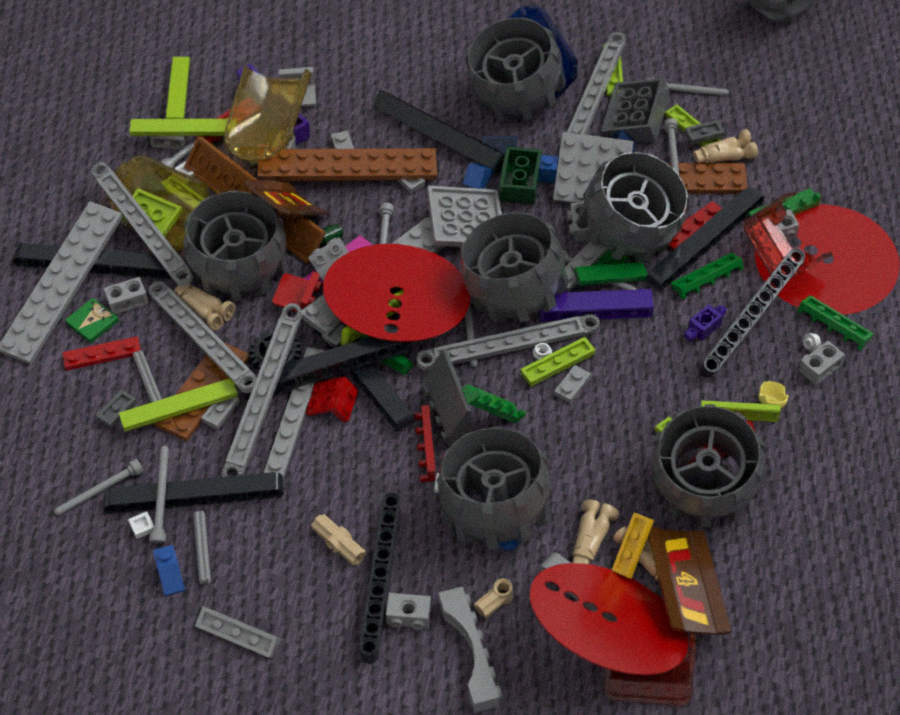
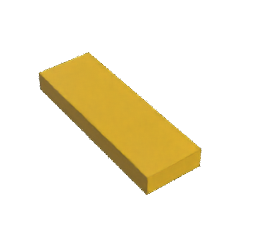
[612,513,654,579]

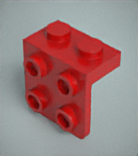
[272,272,322,312]
[306,377,358,422]

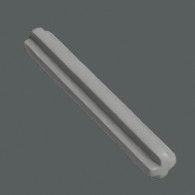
[133,350,162,403]
[194,511,211,584]

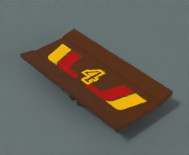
[245,180,330,224]
[648,526,732,635]

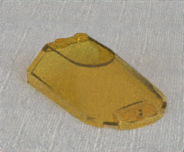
[225,66,311,161]
[108,155,209,251]

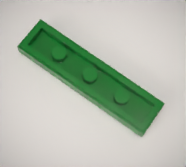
[573,262,648,285]

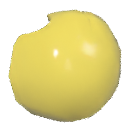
[758,381,789,408]

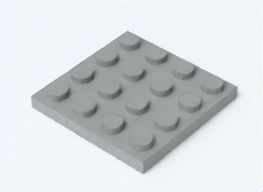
[553,132,634,204]
[426,186,502,247]

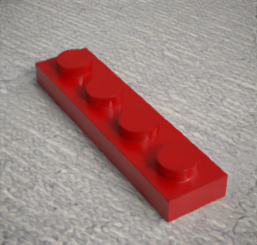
[668,201,722,251]
[62,336,141,371]

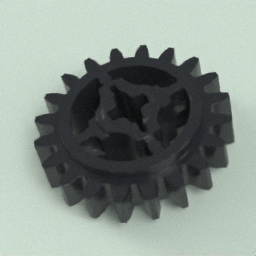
[249,330,302,371]

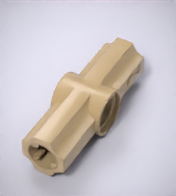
[311,514,366,566]

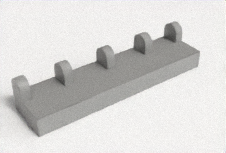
[195,606,282,658]

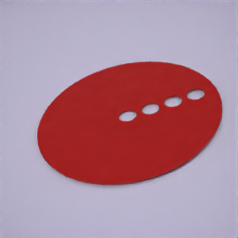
[755,204,900,315]
[323,244,470,342]
[529,563,688,675]

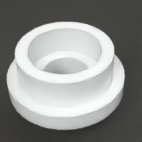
[803,333,821,352]
[533,343,552,360]

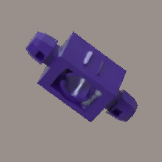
[684,304,727,341]

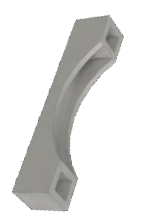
[438,586,502,713]

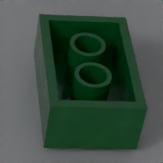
[499,147,542,204]

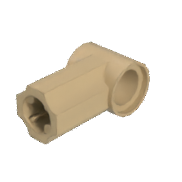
[474,579,513,619]

